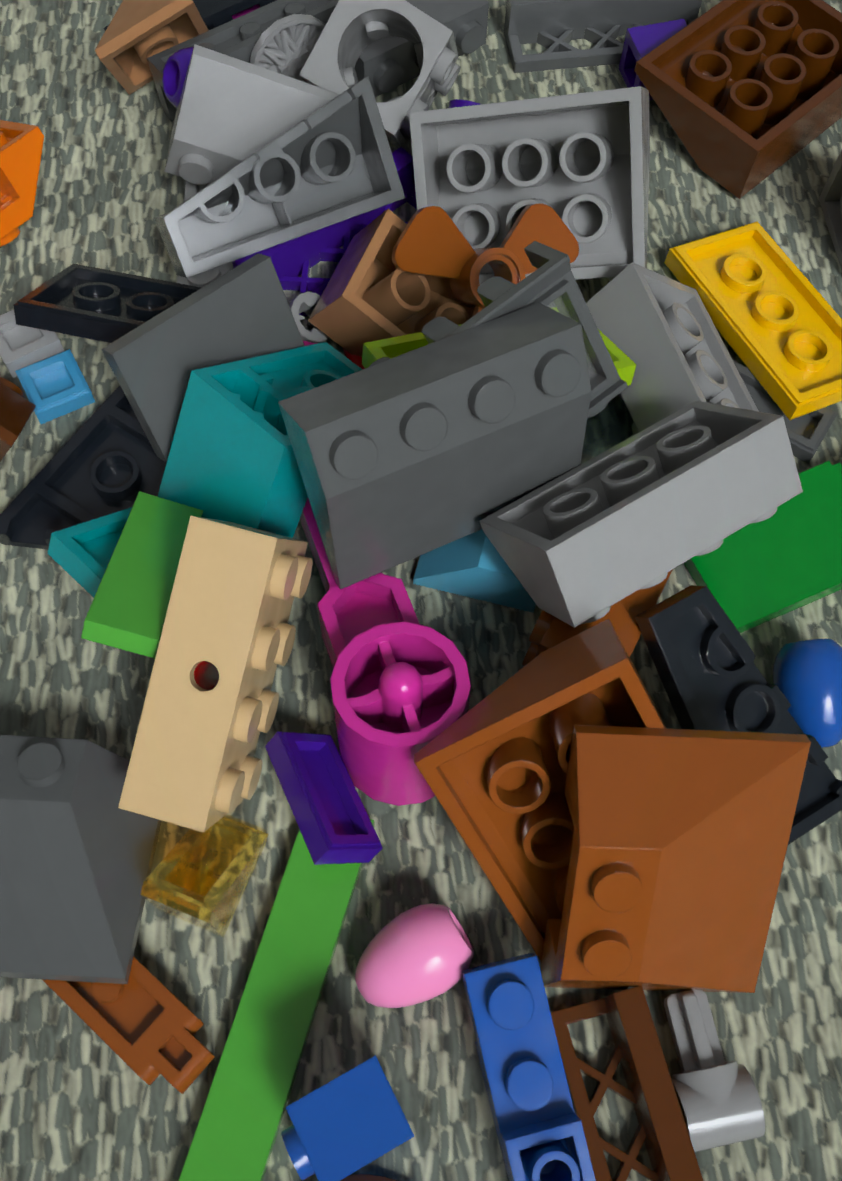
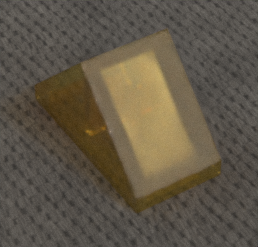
[140,816,269,938]

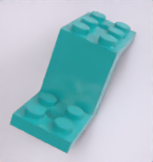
[47,342,363,598]

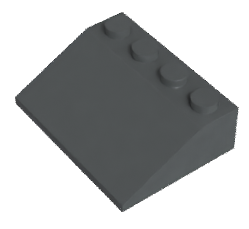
[278,302,592,590]

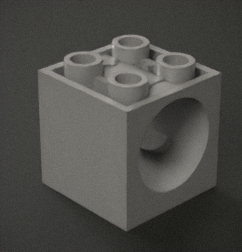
[299,0,461,150]

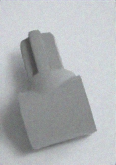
[664,989,765,1152]

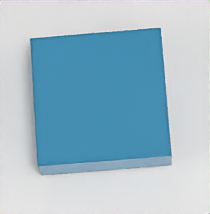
[15,349,95,424]

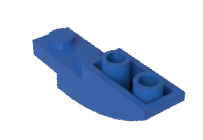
[462,953,596,1181]

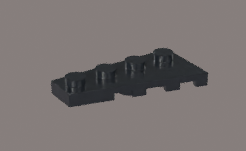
[635,585,842,845]

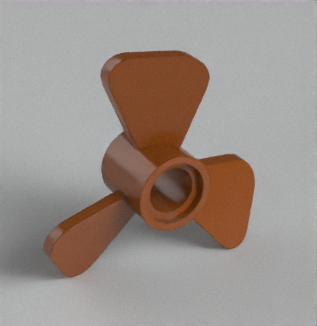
[392,203,579,317]

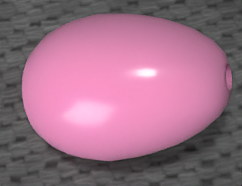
[355,903,474,1008]

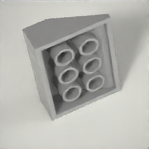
[409,86,650,284]

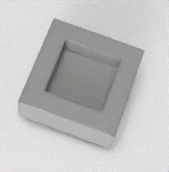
[0,310,64,378]

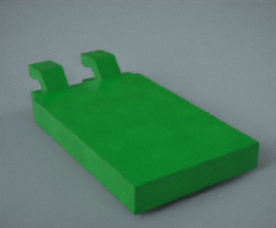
[684,461,842,633]

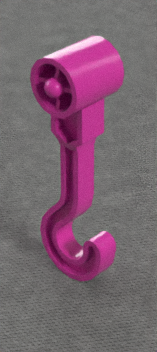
[300,341,471,806]

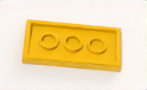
[664,221,842,420]

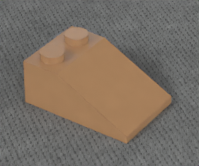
[308,208,474,357]

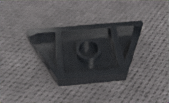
[0,385,167,550]

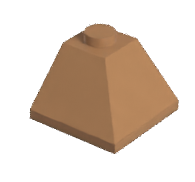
[95,0,209,95]

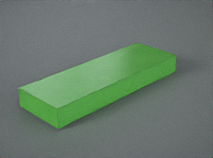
[81,491,203,659]

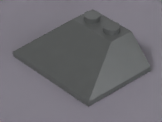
[0,735,162,984]

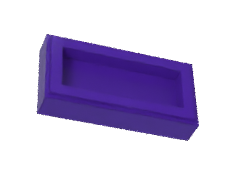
[265,731,383,865]

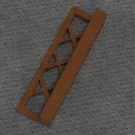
[551,986,703,1181]

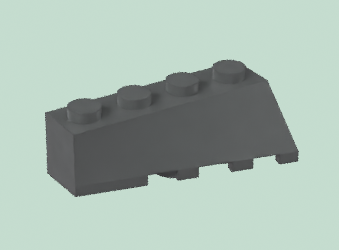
[154,76,405,278]

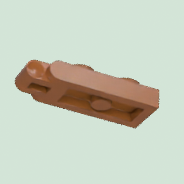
[42,956,215,1094]

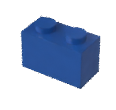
[281,1055,414,1181]

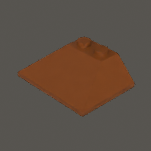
[540,725,811,993]

